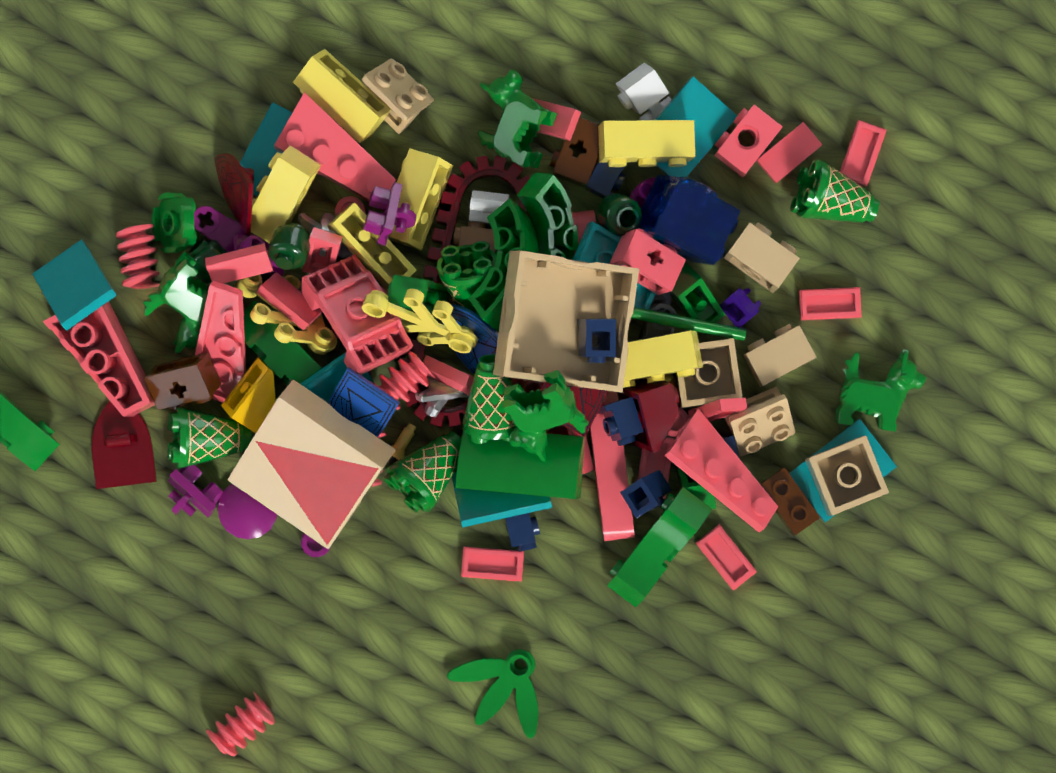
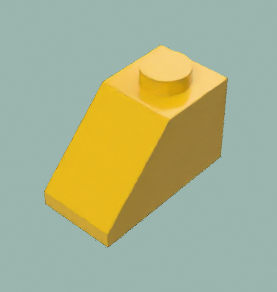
[221,358,276,433]

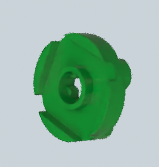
[151,192,197,253]

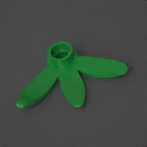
[447,649,539,738]

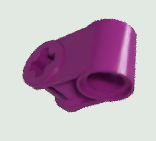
[194,206,252,252]

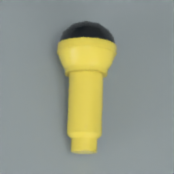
[387,423,416,466]

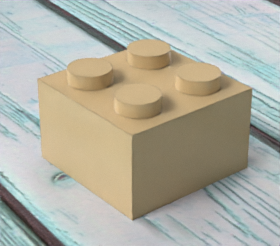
[724,223,800,293]
[674,338,743,409]
[805,436,889,516]

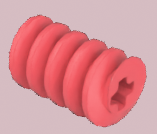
[116,224,160,289]
[371,351,435,410]
[206,691,276,757]

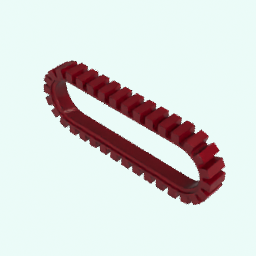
[402,156,530,428]

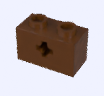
[549,117,599,188]
[144,352,222,410]
[760,468,820,535]

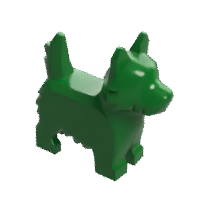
[477,69,557,168]
[143,252,227,355]
[835,349,927,432]
[503,370,589,462]

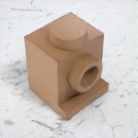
[454,222,496,254]

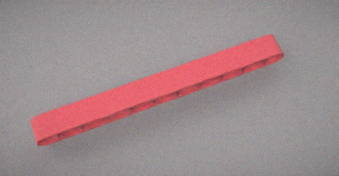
[571,210,635,542]

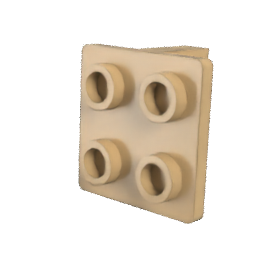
[362,58,434,134]
[724,386,796,456]

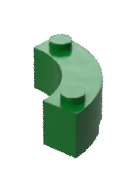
[517,172,578,260]
[468,198,539,332]
[244,300,322,386]
[0,390,60,471]
[607,487,712,608]

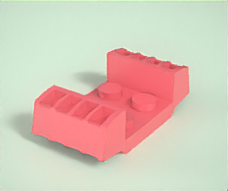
[302,254,414,375]

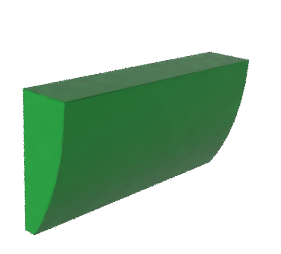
[455,430,585,499]

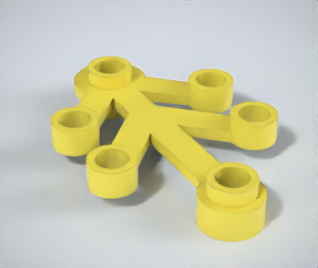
[235,274,337,355]
[362,289,478,353]

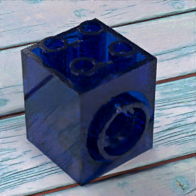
[637,175,741,266]

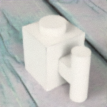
[616,62,672,120]
[469,190,509,226]

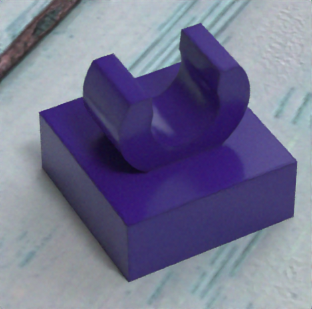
[720,288,761,328]

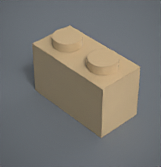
[743,324,817,387]

